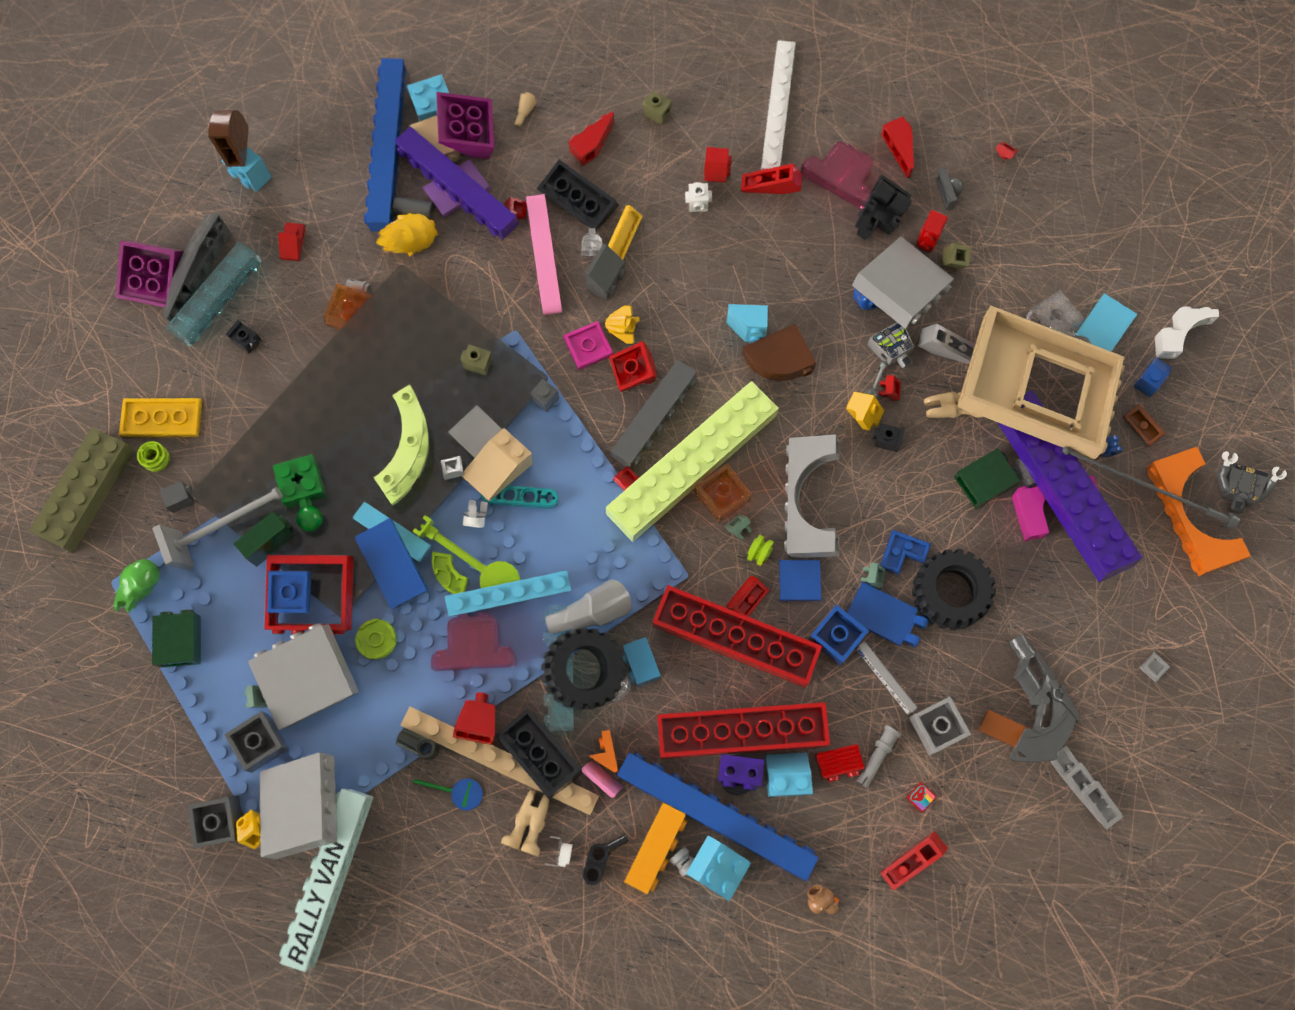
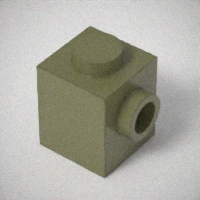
[642,91,672,125]
[941,243,971,270]
[460,345,493,376]

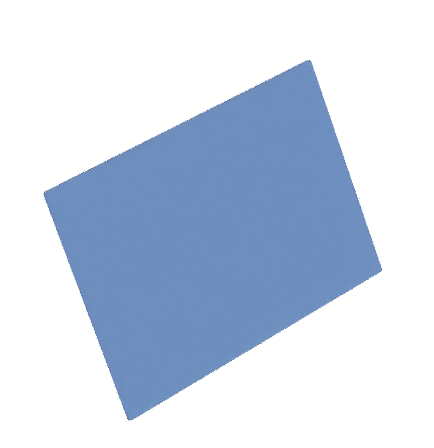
[111,331,688,814]

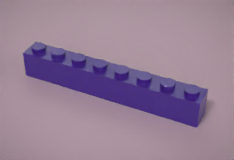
[395,126,518,240]

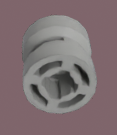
[669,847,695,877]

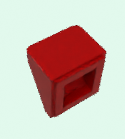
[504,196,527,219]

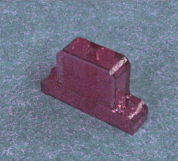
[800,141,873,210]
[431,613,517,671]

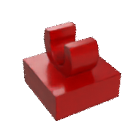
[879,375,901,401]

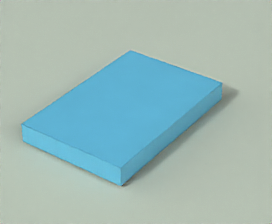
[1074,293,1137,352]

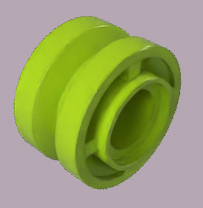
[137,441,170,472]
[747,534,774,567]

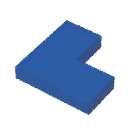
[880,530,931,575]

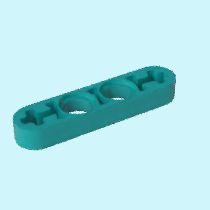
[480,486,558,509]

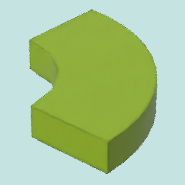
[431,551,469,594]

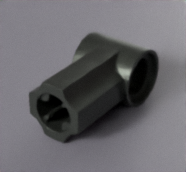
[395,728,439,760]

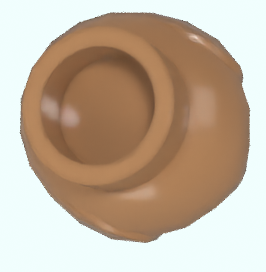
[807,884,839,914]

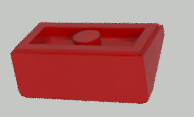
[726,576,770,617]

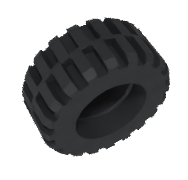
[912,549,996,630]
[541,628,626,710]

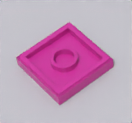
[563,321,614,370]

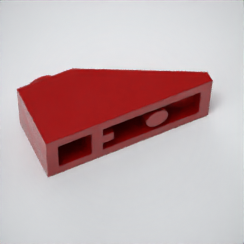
[881,116,914,179]
[741,164,802,194]
[880,831,948,891]

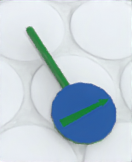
[413,779,483,810]

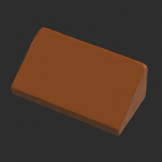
[1123,404,1167,446]
[978,710,1027,747]

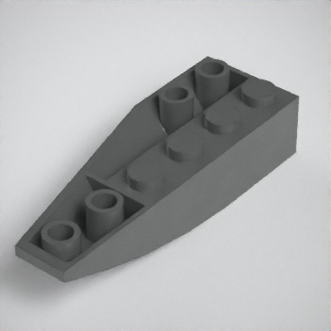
[164,213,231,326]

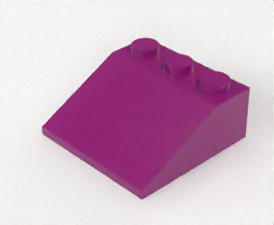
[436,92,494,159]
[115,241,184,307]

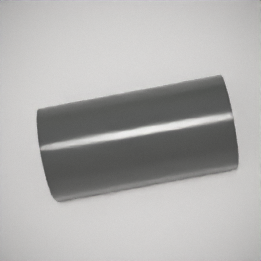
[393,196,434,220]

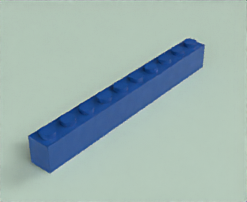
[364,58,406,231]
[617,752,819,881]

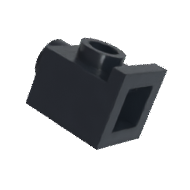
[226,320,261,354]
[873,423,905,452]

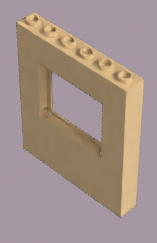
[957,306,1125,460]

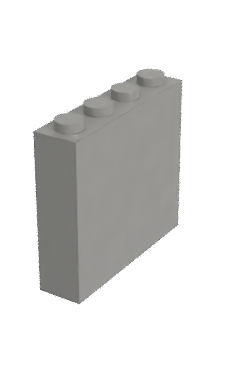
[852,237,954,329]
[248,623,359,730]
[260,752,337,859]

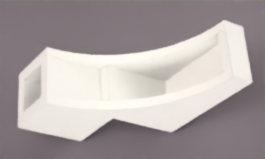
[1155,307,1219,359]

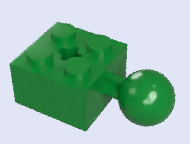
[272,454,327,532]

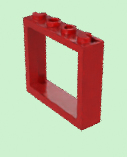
[264,555,354,635]

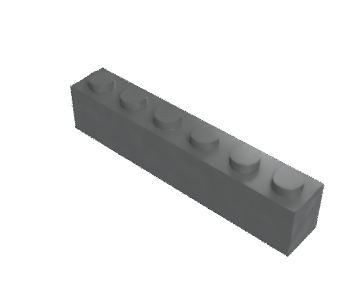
[611,359,698,469]

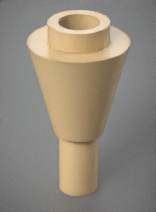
[514,92,537,127]

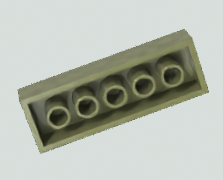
[29,427,134,553]

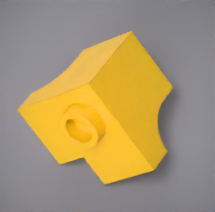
[846,392,885,431]

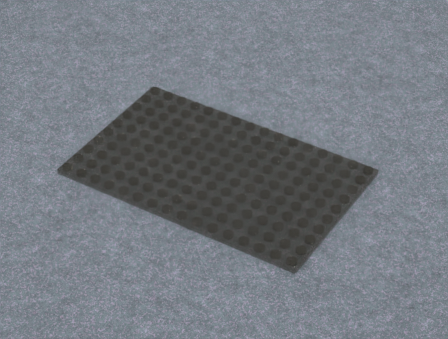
[191,265,548,618]

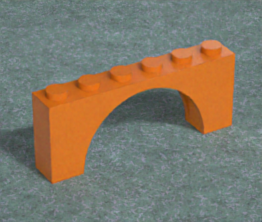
[1147,447,1251,577]

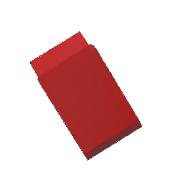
[278,222,306,261]

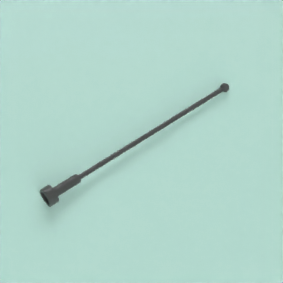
[1062,446,1240,530]

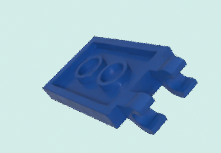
[847,582,929,648]

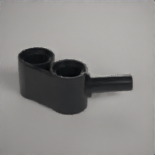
[583,834,629,885]

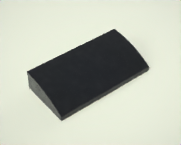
[537,159,619,231]
[495,708,583,799]

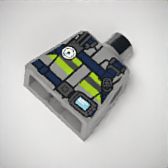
[867,322,914,370]

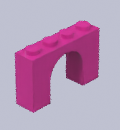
[1011,475,1098,542]

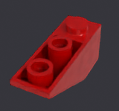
[568,111,615,166]

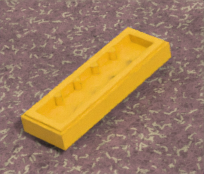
[608,205,643,260]

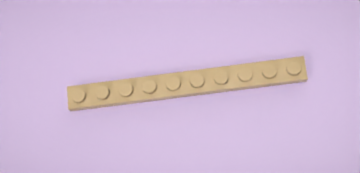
[400,707,599,815]

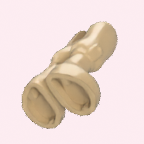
[924,392,983,418]
[501,790,549,857]

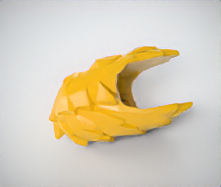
[376,213,438,257]

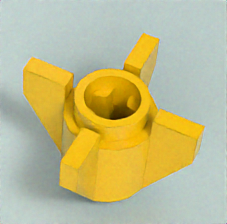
[605,305,640,344]

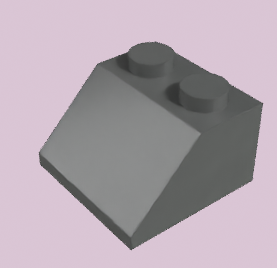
[585,243,626,300]

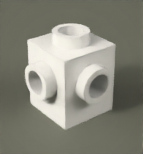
[685,182,712,212]

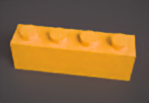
[624,803,687,894]

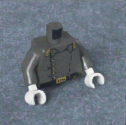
[1216,451,1287,513]

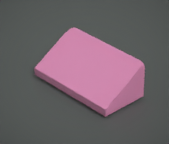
[581,760,623,799]

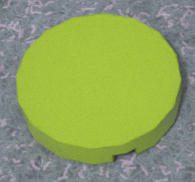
[355,619,397,660]

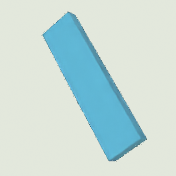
[353,502,431,563]

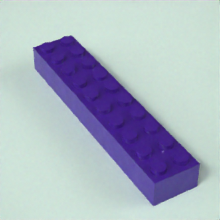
[997,390,1143,583]

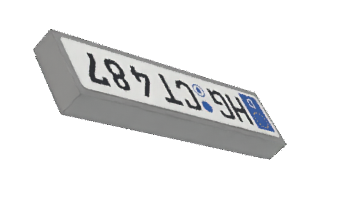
[856,642,917,715]

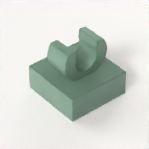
[724,514,752,539]
[861,563,885,588]
[244,685,268,708]

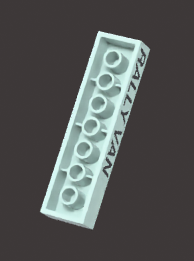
[280,789,374,972]

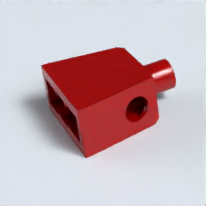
[453,692,495,745]

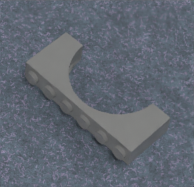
[784,435,840,558]

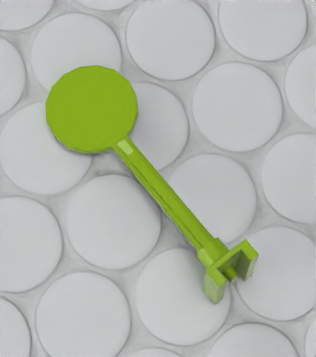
[413,515,520,588]

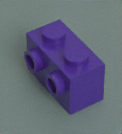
[718,754,764,790]

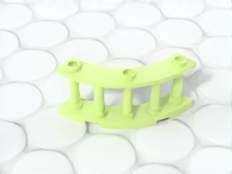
[374,384,429,506]

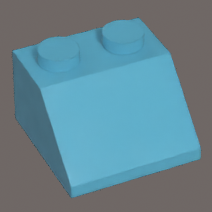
[727,304,768,343]
[765,752,813,797]

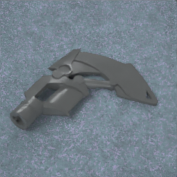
[1008,633,1080,762]

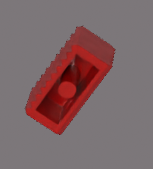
[704,146,732,183]
[916,210,948,252]
[815,744,864,783]

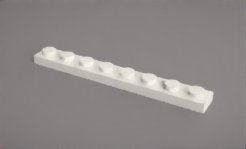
[761,40,796,170]

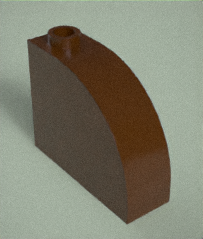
[208,110,249,167]
[742,324,816,381]

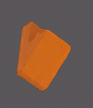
[589,730,619,774]

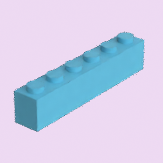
[445,570,571,617]

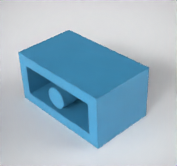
[622,637,661,687]

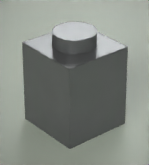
[530,379,559,412]
[159,481,195,513]

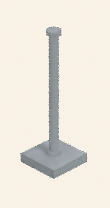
[152,487,283,570]

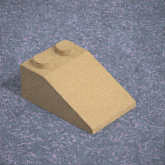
[462,428,533,501]

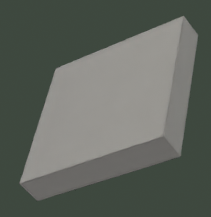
[449,405,502,458]

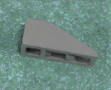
[918,323,975,364]

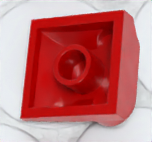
[609,341,657,392]

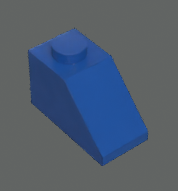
[1133,357,1172,398]

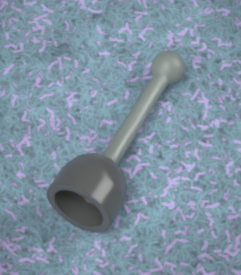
[864,361,888,400]

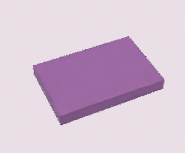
[423,159,490,218]

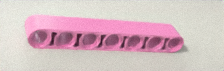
[526,194,562,315]

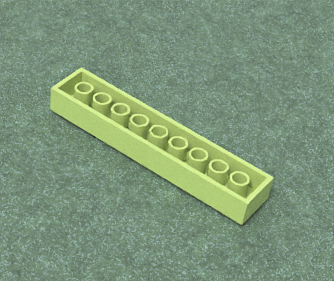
[606,381,779,542]

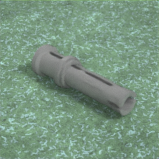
[856,725,902,788]

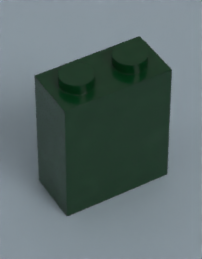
[954,448,1020,509]
[233,512,295,567]
[152,610,201,668]

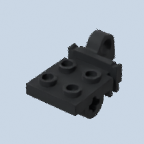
[855,175,912,240]

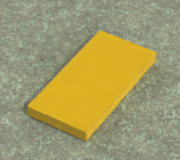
[119,398,202,437]

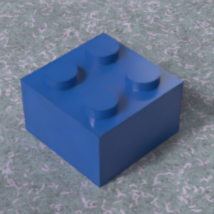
[808,604,869,666]

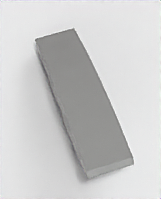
[1050,745,1124,829]

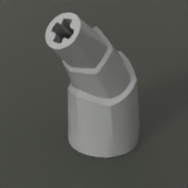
[545,579,631,634]

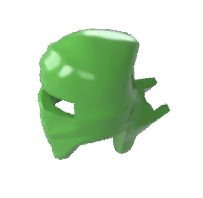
[113,559,160,613]

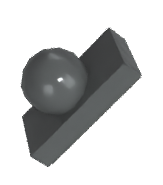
[935,167,964,210]

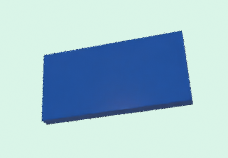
[354,518,428,609]

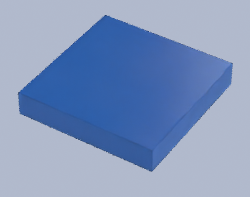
[779,560,821,601]
[267,571,311,613]

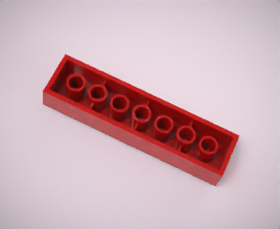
[652,585,822,688]
[657,702,830,760]

